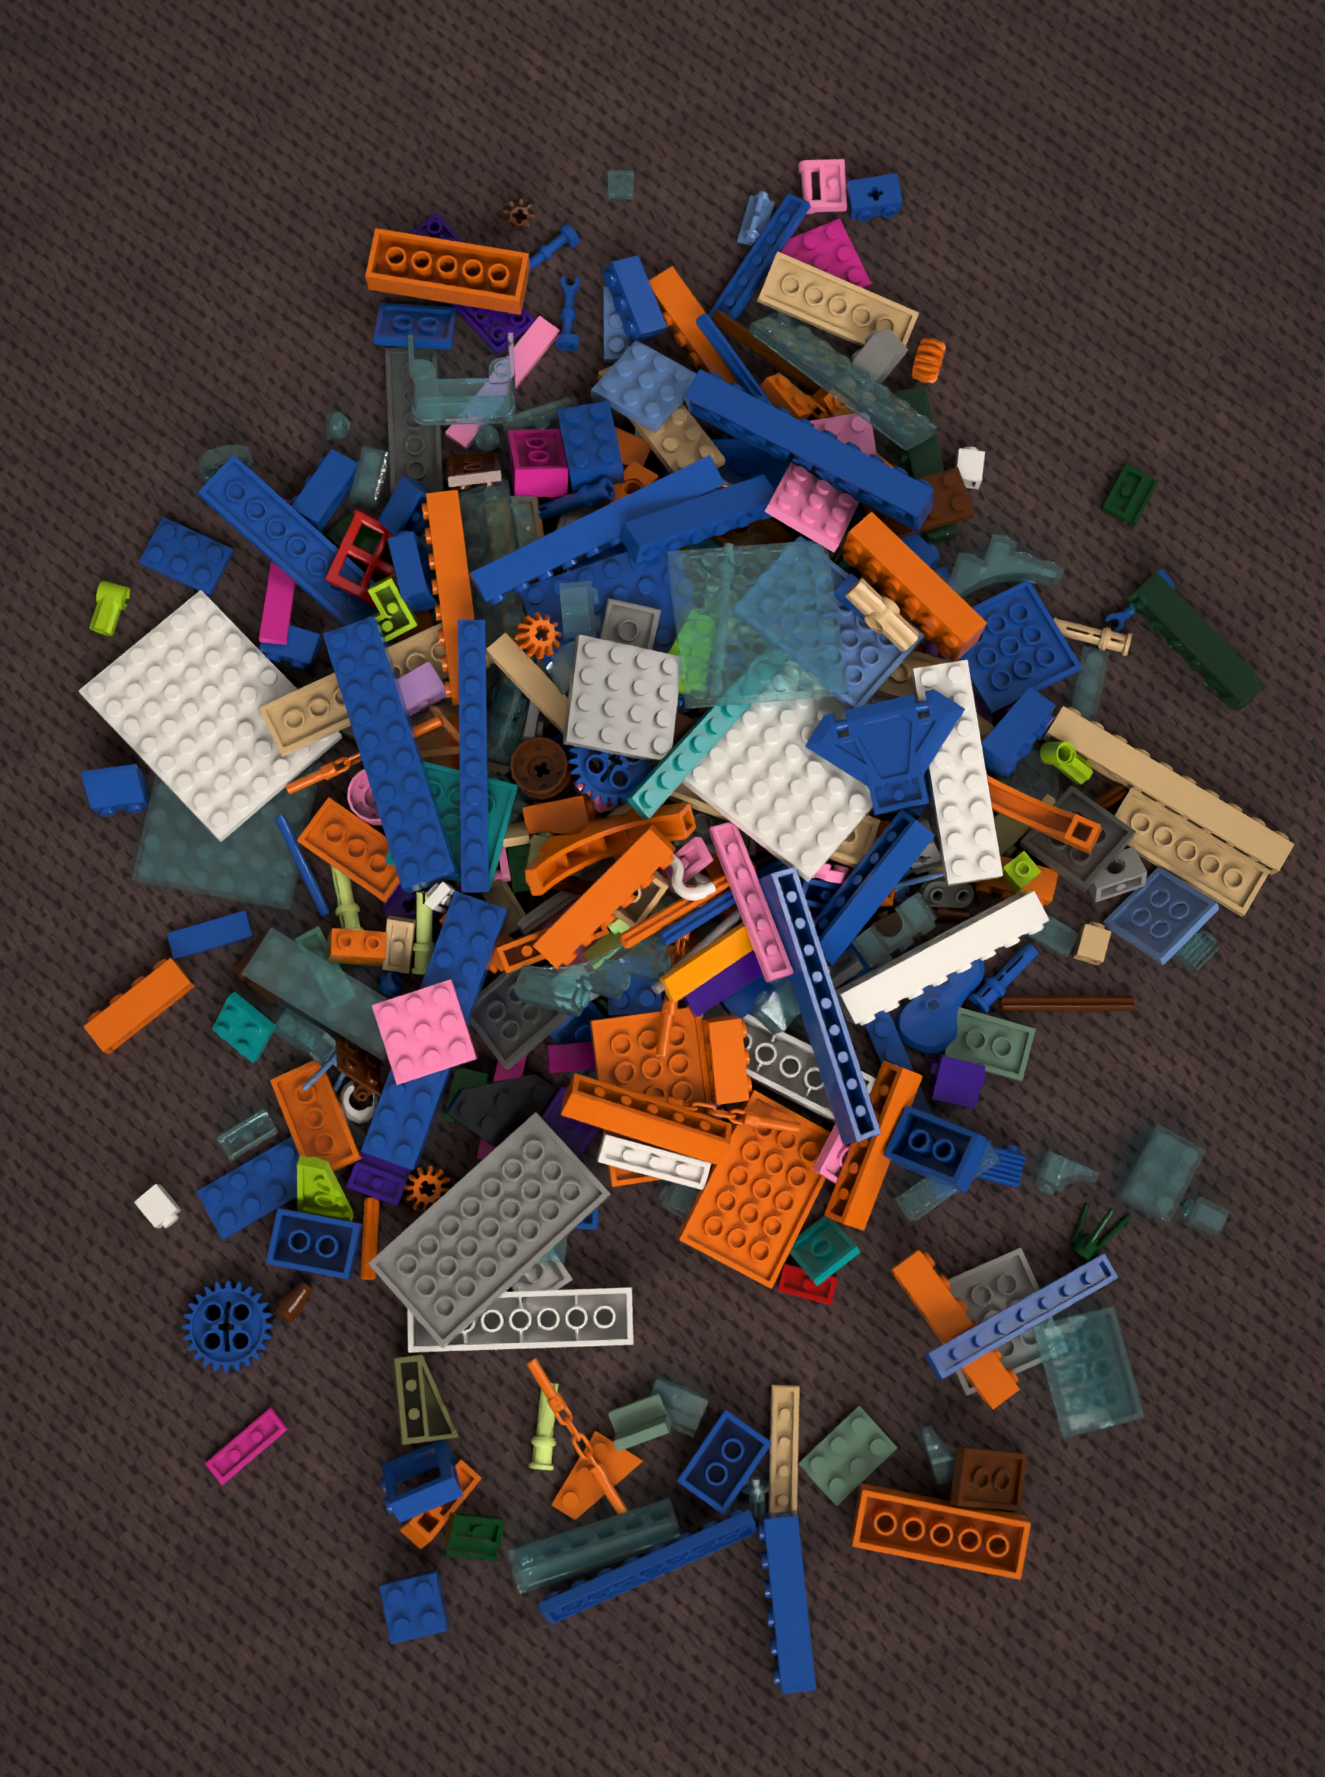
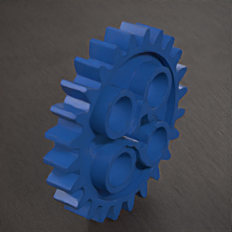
[567,747,654,805]
[182,1281,275,1373]

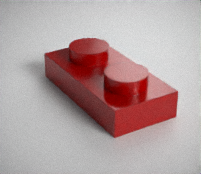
[777,1264,838,1305]

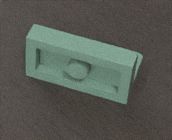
[608,1393,672,1452]

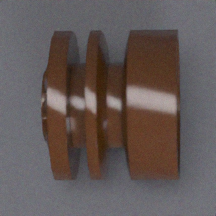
[510,737,572,802]

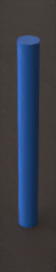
[275,815,331,916]

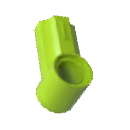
[89,580,130,636]
[1040,741,1093,785]

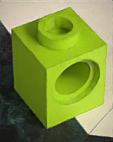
[1002,851,1041,894]

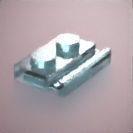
[649,1376,709,1437]

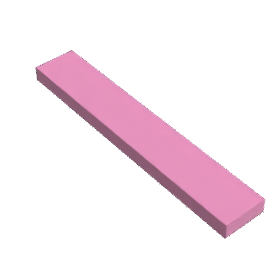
[445,316,560,450]
[708,821,794,983]

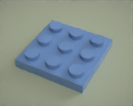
[591,340,697,433]
[1103,867,1219,965]

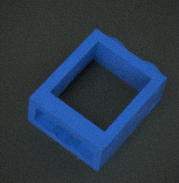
[388,531,440,614]
[380,1439,463,1523]

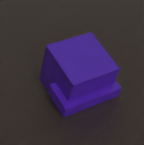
[928,1054,986,1109]

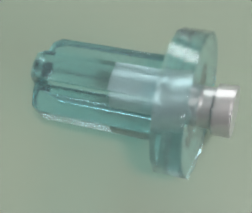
[742,1477,770,1518]

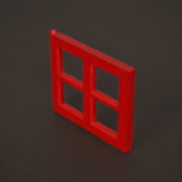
[324,509,398,608]

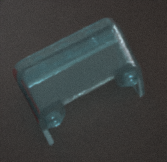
[408,333,516,425]

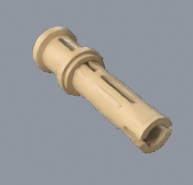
[1054,617,1133,656]

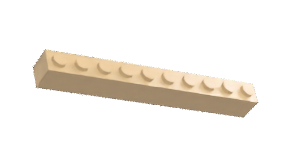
[1042,706,1294,875]

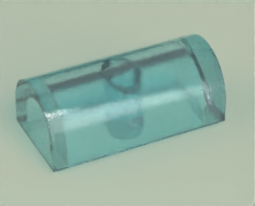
[216,1108,279,1161]

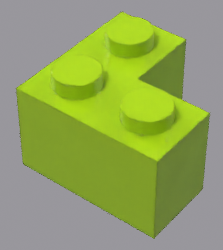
[366,574,419,642]

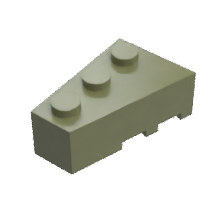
[392,1355,459,1445]

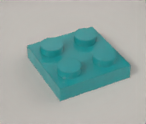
[212,992,276,1063]
[789,1216,860,1286]

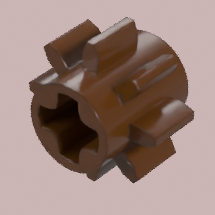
[503,194,535,230]

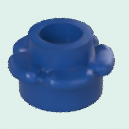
[379,971,404,997]

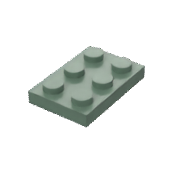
[944,1007,1036,1082]
[798,1405,897,1506]

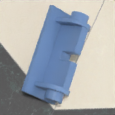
[737,191,775,246]

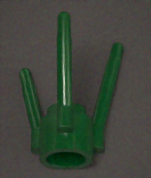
[1070,1203,1131,1261]

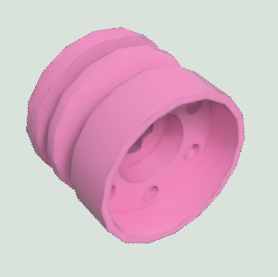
[347,769,383,829]

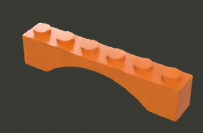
[987,775,1102,854]

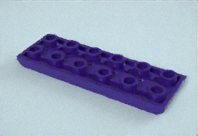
[410,212,536,354]

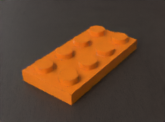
[297,797,400,903]
[270,1058,362,1172]

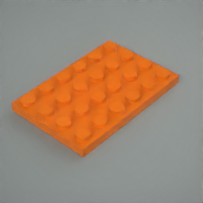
[590,1007,713,1187]
[676,1090,831,1289]

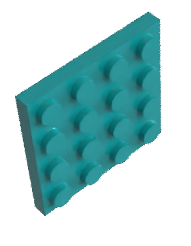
[385,761,519,891]

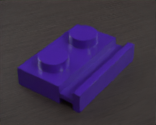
[346,1150,412,1207]

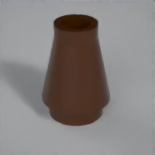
[273,1280,313,1323]

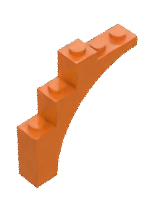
[522,793,672,916]
[525,803,697,896]

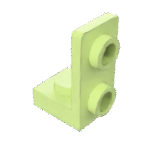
[583,917,631,970]

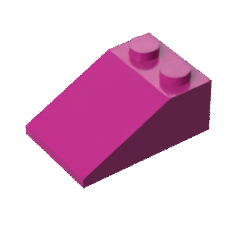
[508,429,568,499]

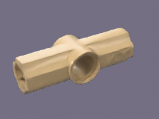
[845,578,919,652]

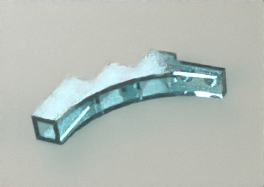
[907,533,1064,645]
[513,895,679,1016]

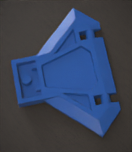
[805,689,965,815]

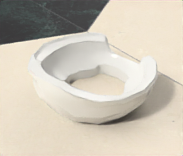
[339,1080,379,1124]

